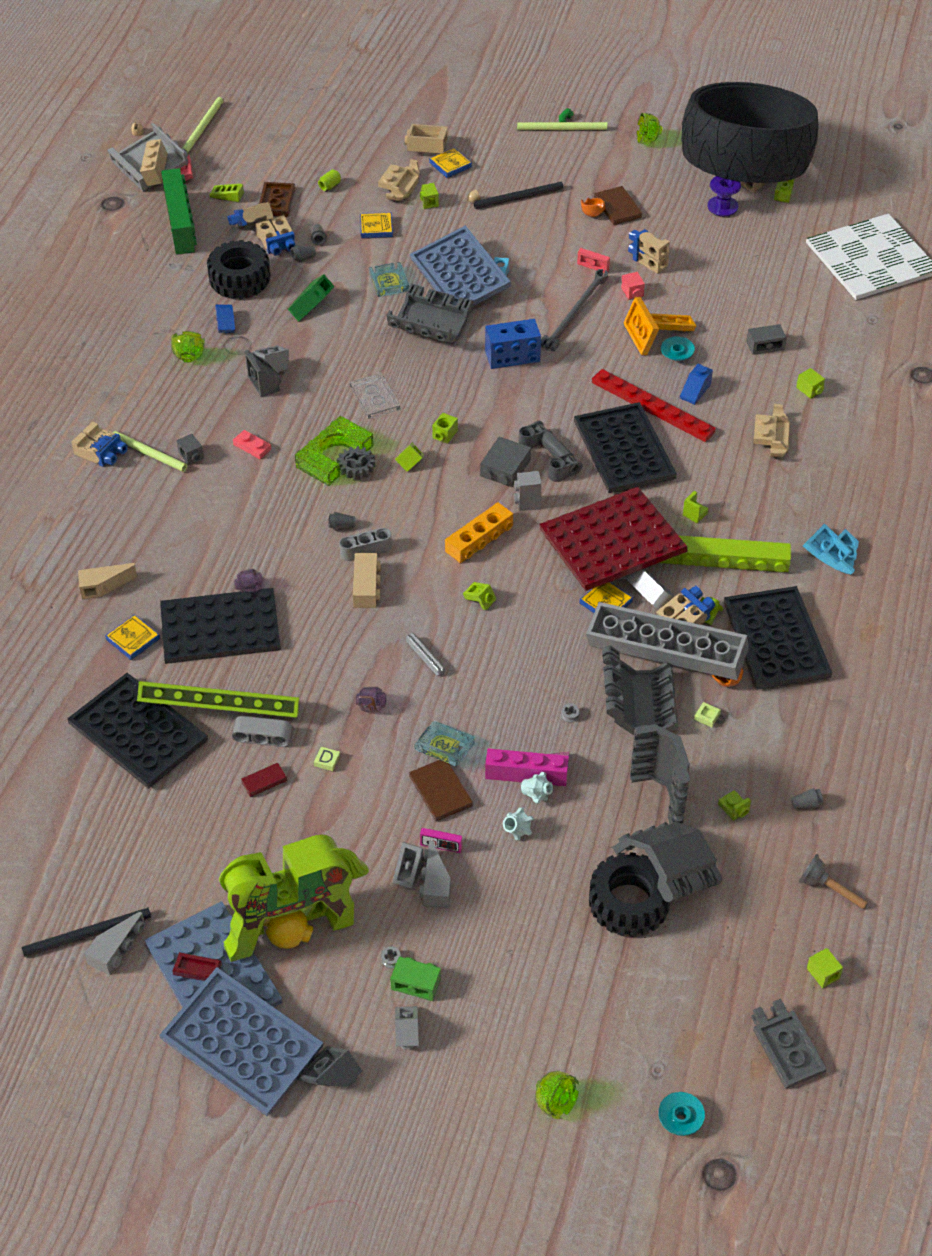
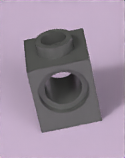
[176,434,204,465]

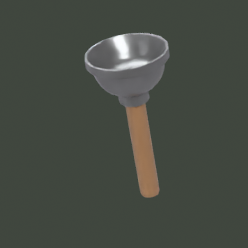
[798,854,867,909]

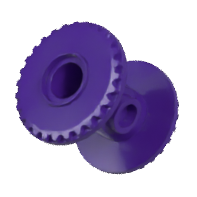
[707,176,741,217]

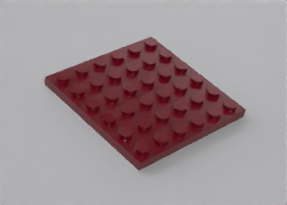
[539,487,688,591]

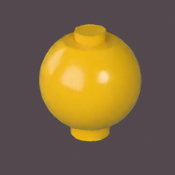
[263,910,313,949]

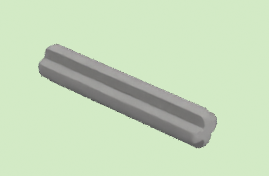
[406,633,445,676]

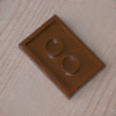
[259,182,295,217]
[594,186,642,225]
[409,758,473,821]

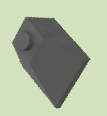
[245,350,281,397]
[297,1046,363,1087]

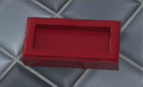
[241,762,287,797]
[173,952,222,981]

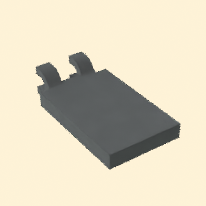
[751,999,827,1089]

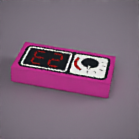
[420,828,462,854]

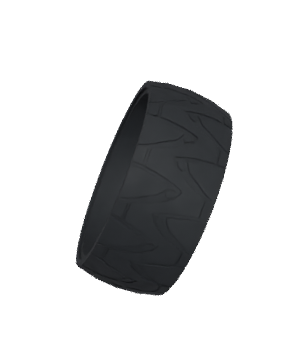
[681,82,819,183]

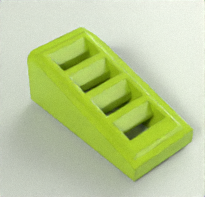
[209,184,244,202]

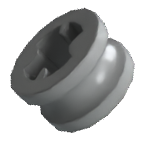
[561,703,579,723]
[381,946,401,968]

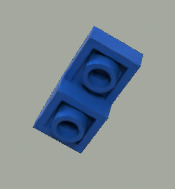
[215,304,235,333]

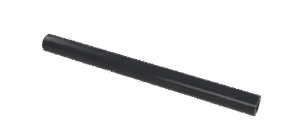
[473,181,563,209]
[22,907,151,957]

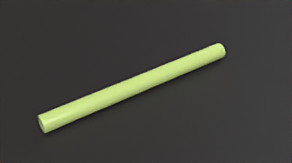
[182,97,224,154]
[517,122,607,130]

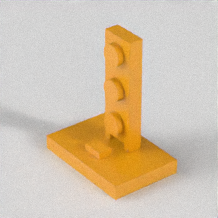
[623,297,696,355]

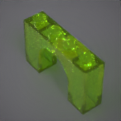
[295,415,374,486]

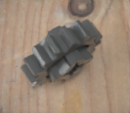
[337,446,376,480]

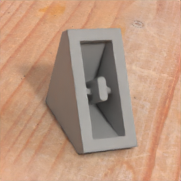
[392,842,424,889]

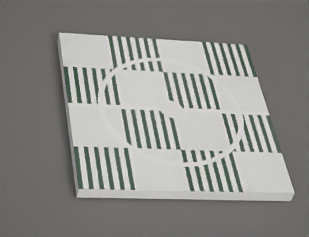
[806,214,932,300]

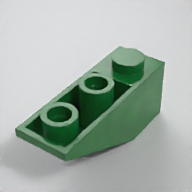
[288,274,335,322]

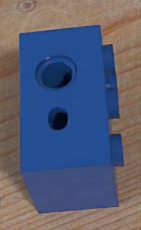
[485,319,541,369]

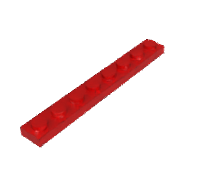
[592,369,716,442]

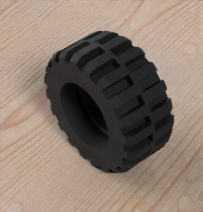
[207,240,271,299]
[589,852,670,937]

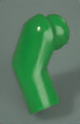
[559,108,574,122]

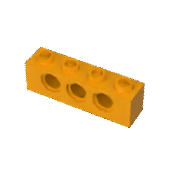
[445,502,513,563]

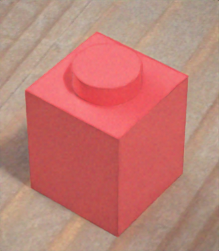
[621,272,645,300]

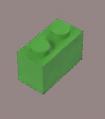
[390,957,441,1001]

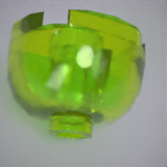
[637,113,662,144]
[171,331,205,363]
[535,1070,579,1120]

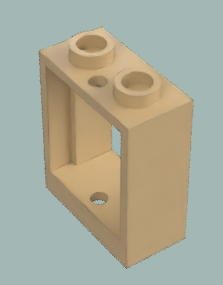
[405,124,448,153]

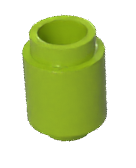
[318,169,341,191]

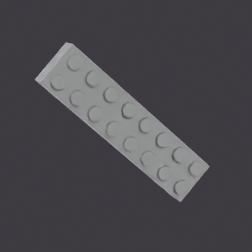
[586,602,749,680]

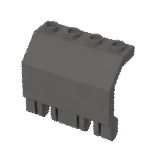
[386,284,473,343]
[602,645,678,735]
[630,724,690,824]
[613,822,722,902]

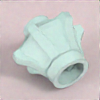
[521,772,553,804]
[503,807,534,840]

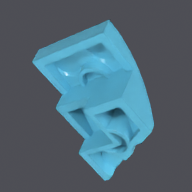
[803,523,859,575]

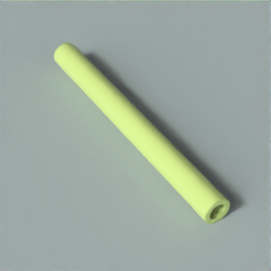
[113,431,187,472]

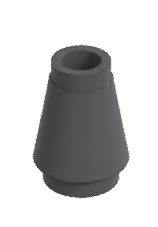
[311,224,327,245]
[291,245,316,262]
[328,512,355,530]
[791,788,824,809]

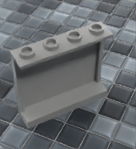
[107,123,189,192]

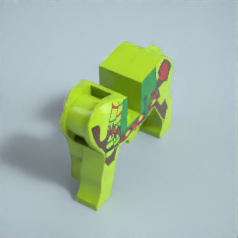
[219,835,369,962]

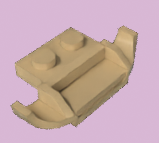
[378,159,420,201]
[753,404,790,457]

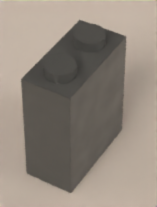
[480,436,531,487]

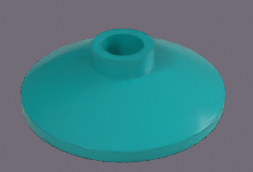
[661,336,695,361]
[658,1092,705,1136]

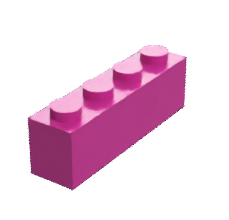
[485,748,570,787]

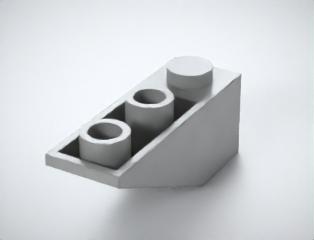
[419,841,451,908]
[84,912,145,975]

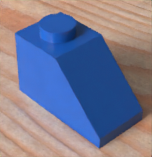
[680,364,713,405]

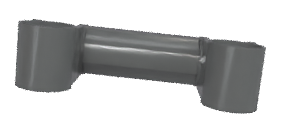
[518,421,583,482]

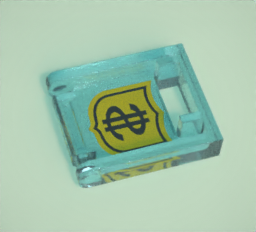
[368,262,409,297]
[414,721,475,767]

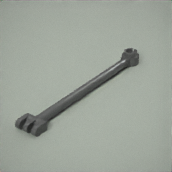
[541,269,608,351]

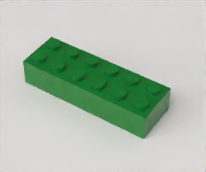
[161,168,197,255]

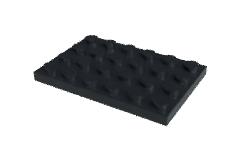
[574,402,677,493]
[723,586,832,690]
[160,588,281,664]
[67,673,208,789]

